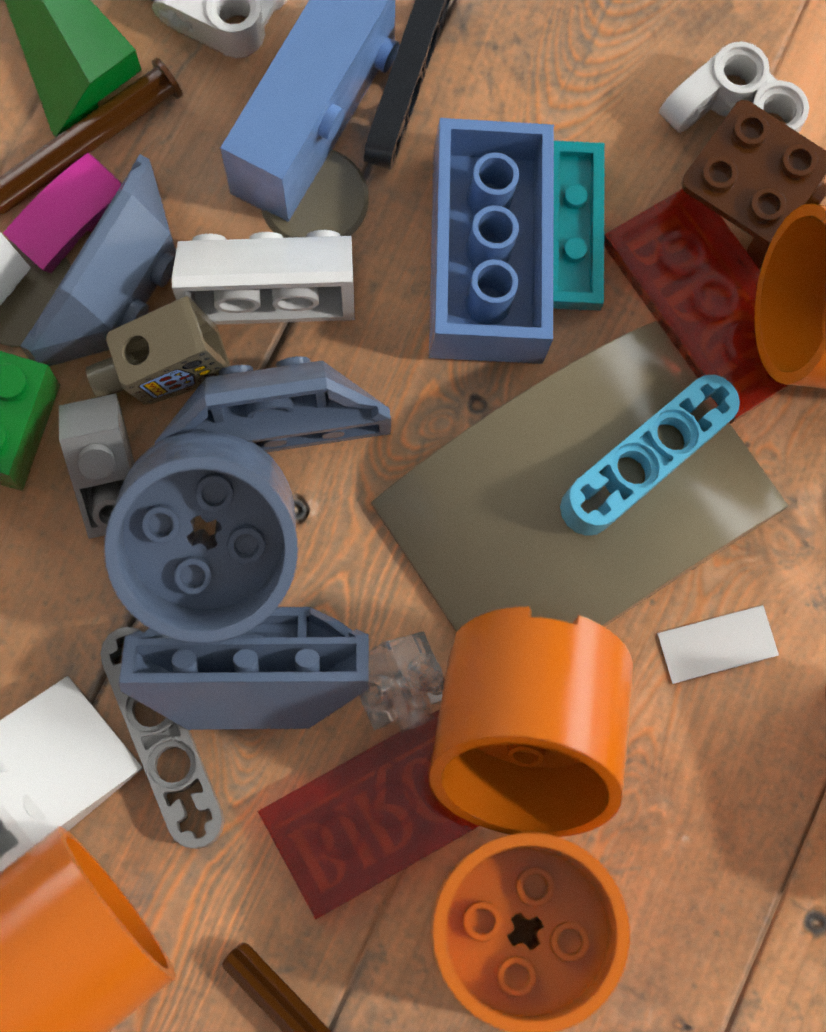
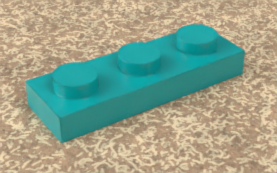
[553,140,605,311]

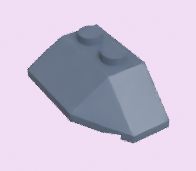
[20,154,176,366]
[155,356,391,452]
[119,607,369,730]

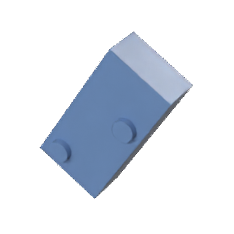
[220,0,399,222]
[429,118,554,364]

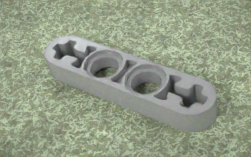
[100,627,225,849]

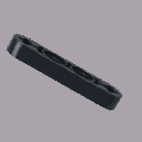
[364,0,451,170]

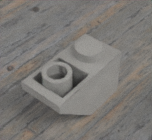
[59,393,134,539]

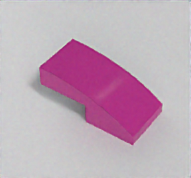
[3,153,122,273]

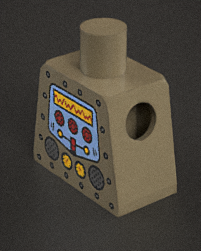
[86,296,230,404]

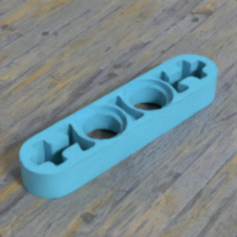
[560,375,740,536]

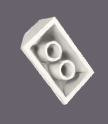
[172,230,355,325]

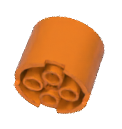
[755,204,826,389]
[429,606,633,837]
[0,826,176,1032]
[429,833,630,1032]

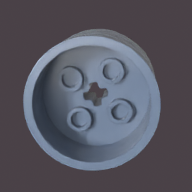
[104,429,298,643]

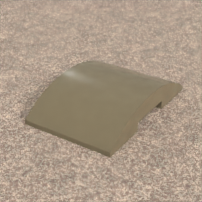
[371,321,788,632]

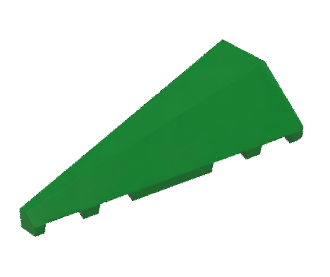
[4,0,142,138]

